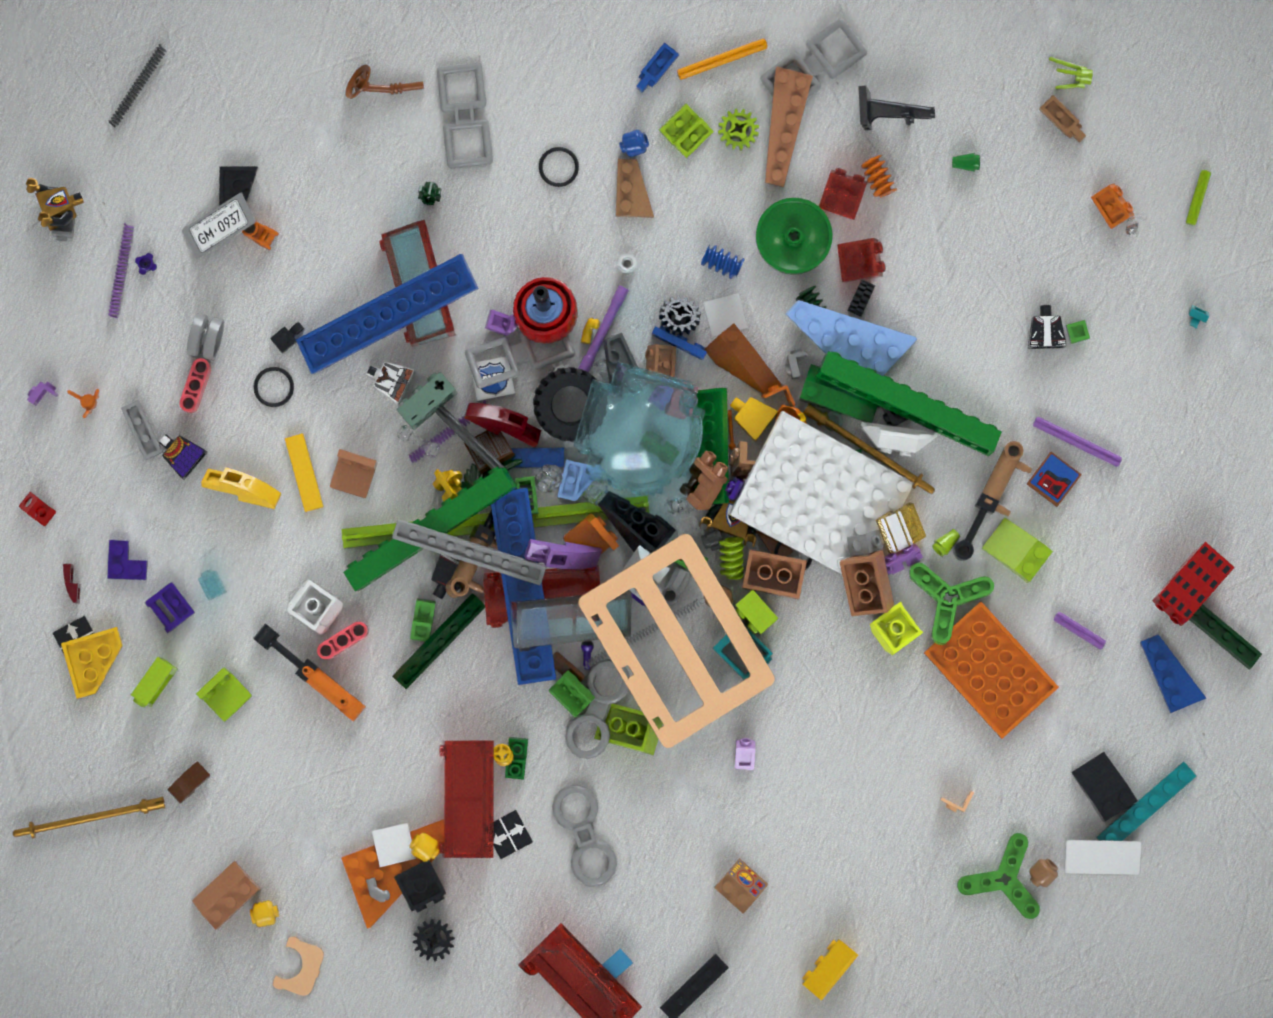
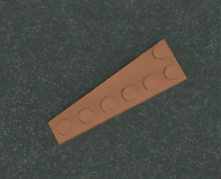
[765,66,813,187]

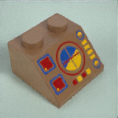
[714,858,768,914]

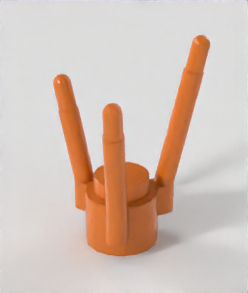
[67,389,99,418]

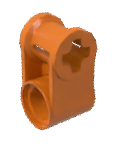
[242,222,279,250]

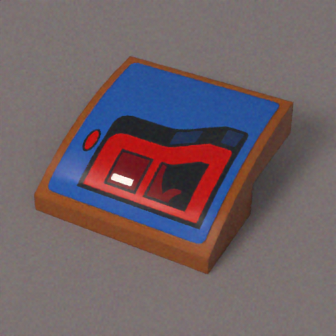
[1027,452,1082,507]

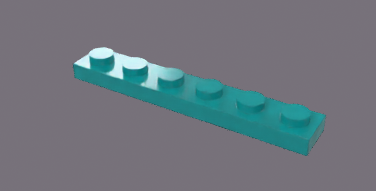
[1096,761,1197,841]

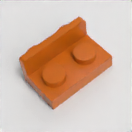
[1091,183,1134,229]

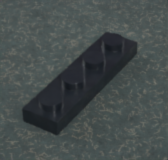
[660,953,729,1018]

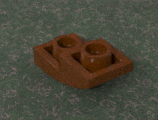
[167,761,210,804]

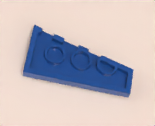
[1140,635,1206,713]

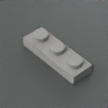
[121,400,163,460]

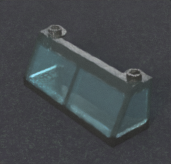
[509,590,632,652]

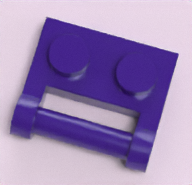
[145,582,195,634]

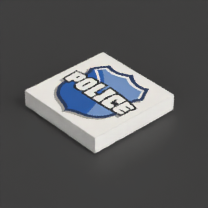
[472,356,515,402]

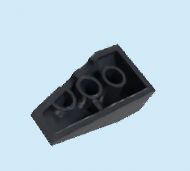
[598,491,676,554]

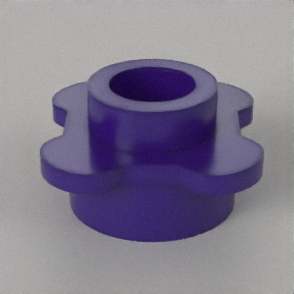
[135,253,157,275]

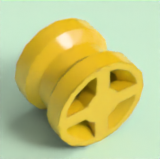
[492,744,514,766]

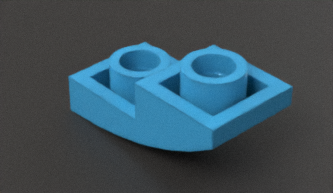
[591,948,633,989]

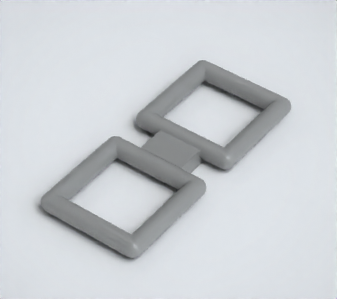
[760,18,867,98]
[436,63,493,169]
[465,331,575,389]

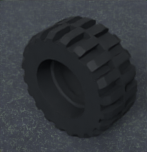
[533,367,608,442]

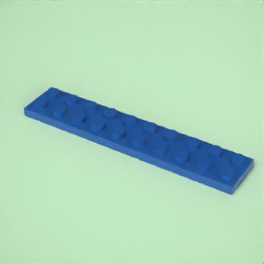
[296,254,479,374]
[491,488,557,685]

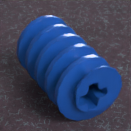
[701,244,745,279]

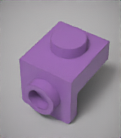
[485,309,517,336]
[27,381,58,406]

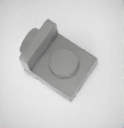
[51,218,75,241]

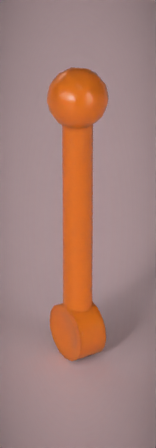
[728,410,736,450]

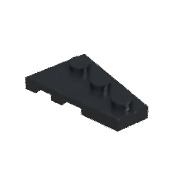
[219,166,258,206]

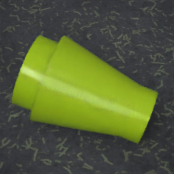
[932,529,960,557]

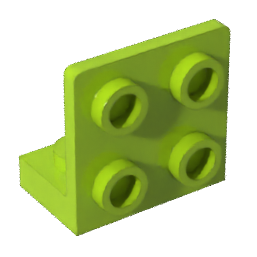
[196,667,252,722]

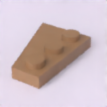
[616,159,654,218]

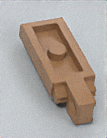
[1039,95,1086,143]

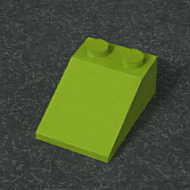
[982,518,1053,583]
[594,704,663,756]

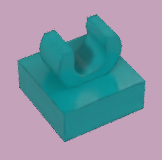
[1188,305,1209,329]

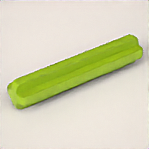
[1186,170,1211,225]

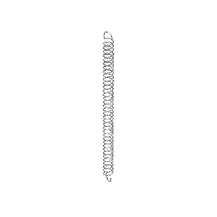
[579,598,705,670]

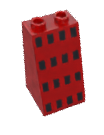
[1152,542,1235,626]

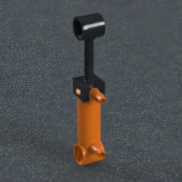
[253,623,366,722]

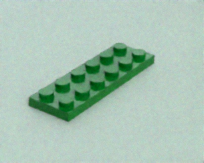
[691,387,729,505]

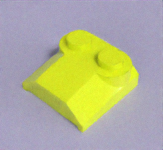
[870,601,923,655]

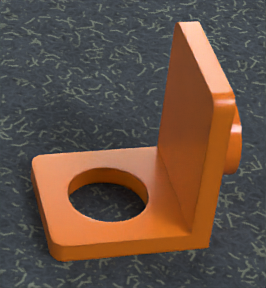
[761,384,795,406]

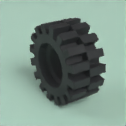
[847,279,876,317]

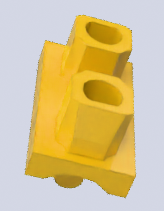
[432,469,463,501]

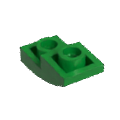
[505,737,528,780]

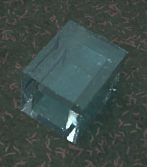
[198,569,227,600]

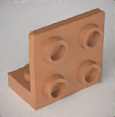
[330,449,378,498]

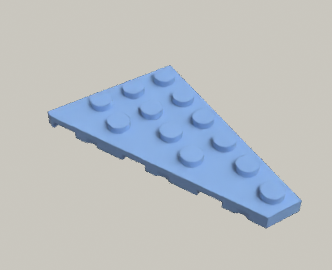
[786,300,917,376]

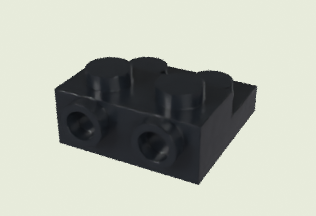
[394,860,446,913]

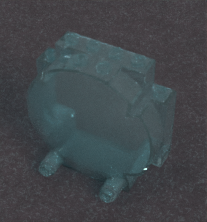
[573,362,705,496]

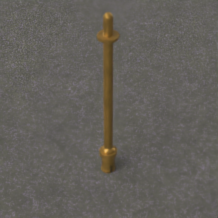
[803,403,935,494]
[13,796,166,839]

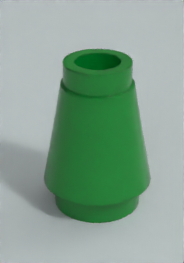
[952,153,980,172]

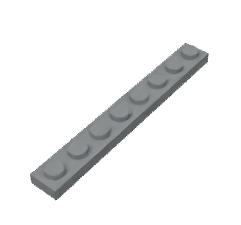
[392,519,546,585]

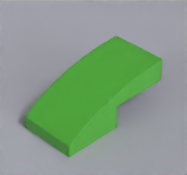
[410,598,436,641]

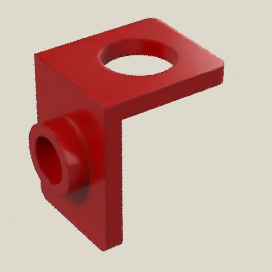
[19,492,56,526]

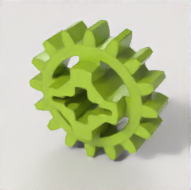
[718,108,759,151]

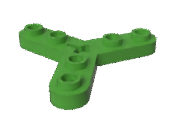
[909,563,994,645]
[957,833,1040,919]

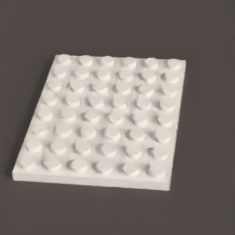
[729,411,914,575]

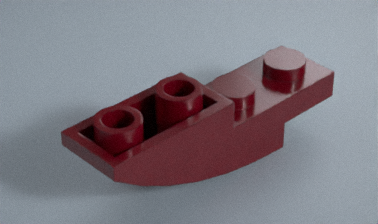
[464,403,542,448]

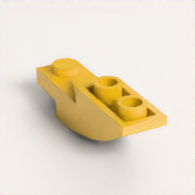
[201,467,281,509]

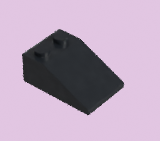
[1071,752,1138,822]

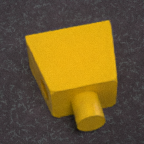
[730,397,778,442]

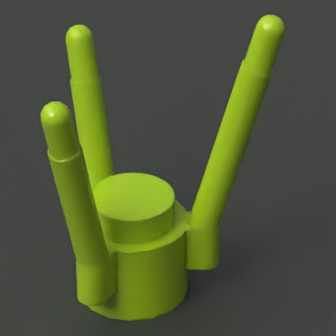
[1049,57,1093,90]

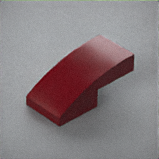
[63,564,81,604]

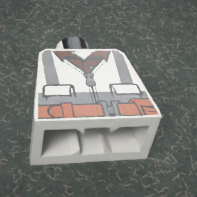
[367,362,416,404]

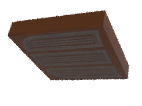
[464,430,515,474]

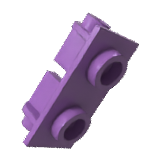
[885,544,923,575]

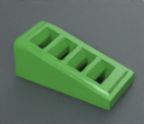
[515,476,539,515]

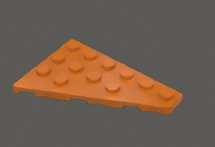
[341,817,457,929]

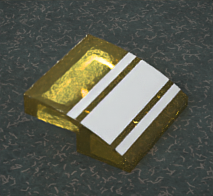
[876,502,926,554]

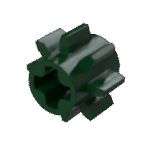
[418,182,442,205]

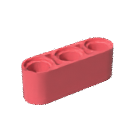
[179,358,212,413]
[317,622,369,660]

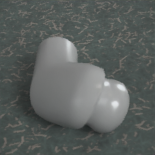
[366,878,390,902]

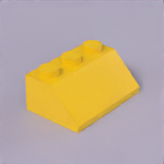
[802,938,859,1001]

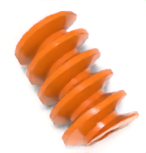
[861,155,897,198]

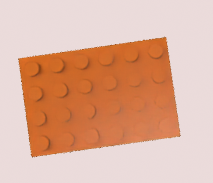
[924,601,1059,739]

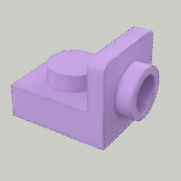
[735,738,756,770]

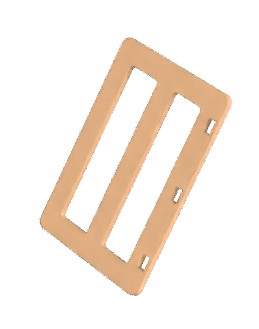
[578,534,775,748]

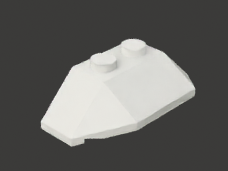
[860,422,938,457]

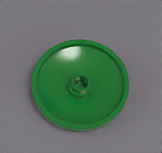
[756,198,833,275]

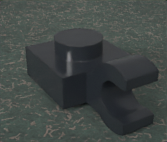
[270,322,304,354]

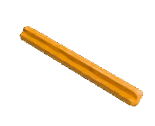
[677,38,768,80]

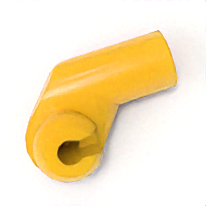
[581,318,600,344]

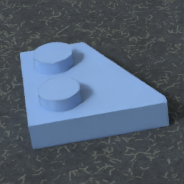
[557,459,602,502]

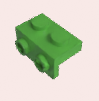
[549,670,595,717]

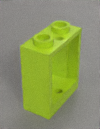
[131,657,178,708]

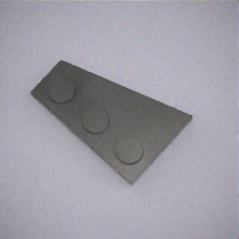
[603,333,646,399]

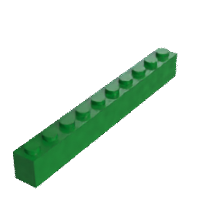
[815,351,1002,457]
[343,466,517,592]

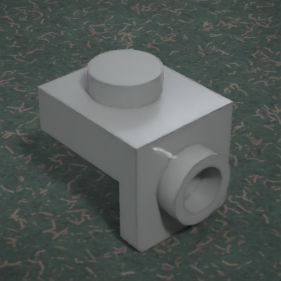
[785,349,807,380]

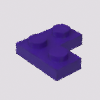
[107,540,148,580]

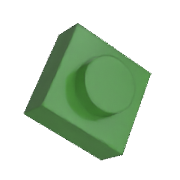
[1066,320,1090,344]

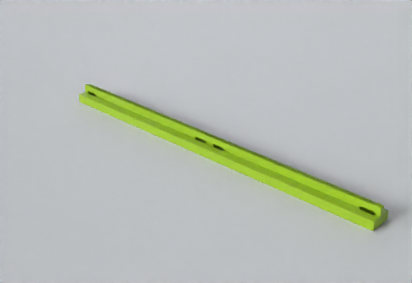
[342,495,649,548]

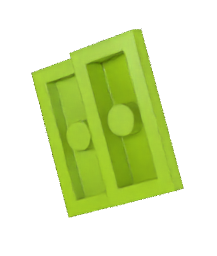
[658,103,714,158]

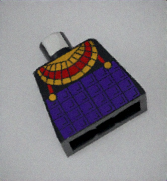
[159,434,208,480]

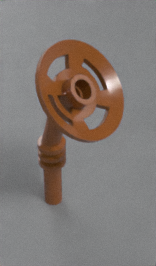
[345,64,424,99]

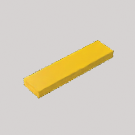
[284,433,324,512]

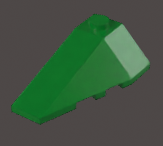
[799,364,877,423]

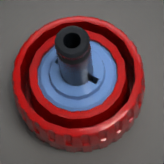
[513,277,578,344]

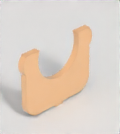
[272,937,324,996]

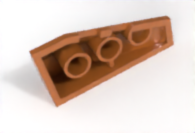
[704,323,782,394]

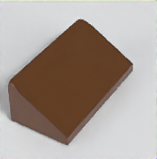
[553,651,586,682]

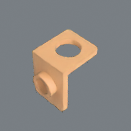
[940,791,974,812]

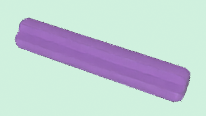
[1054,612,1106,649]

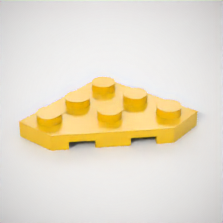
[61,627,123,699]

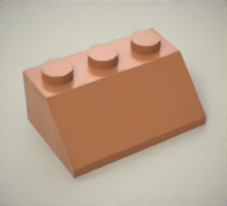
[742,550,807,600]
[840,550,894,616]
[192,861,261,930]

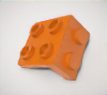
[563,513,619,555]

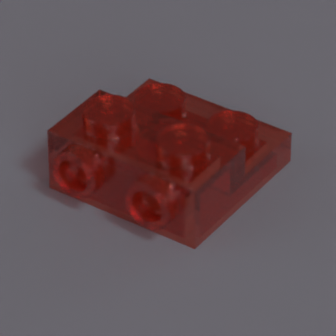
[819,168,867,220]
[837,238,886,283]

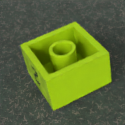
[734,590,778,635]

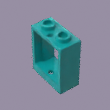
[712,625,773,680]

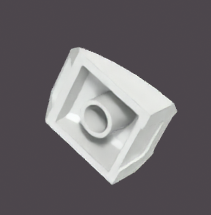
[286,579,343,635]

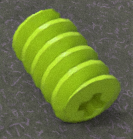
[719,537,744,580]

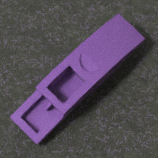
[524,539,602,569]

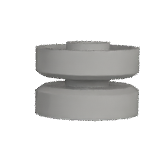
[187,313,224,361]

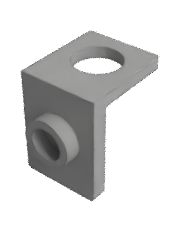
[847,530,883,556]

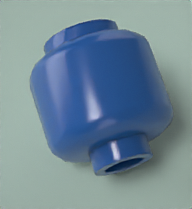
[619,130,649,157]

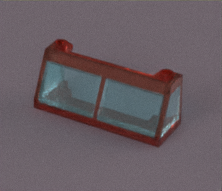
[379,220,456,347]

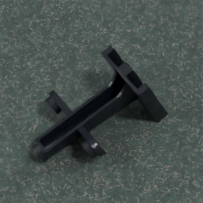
[858,86,935,131]

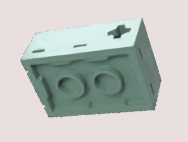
[396,372,457,430]

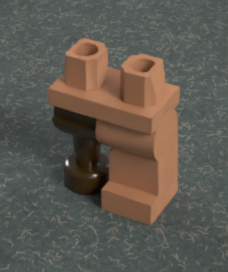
[679,451,728,510]

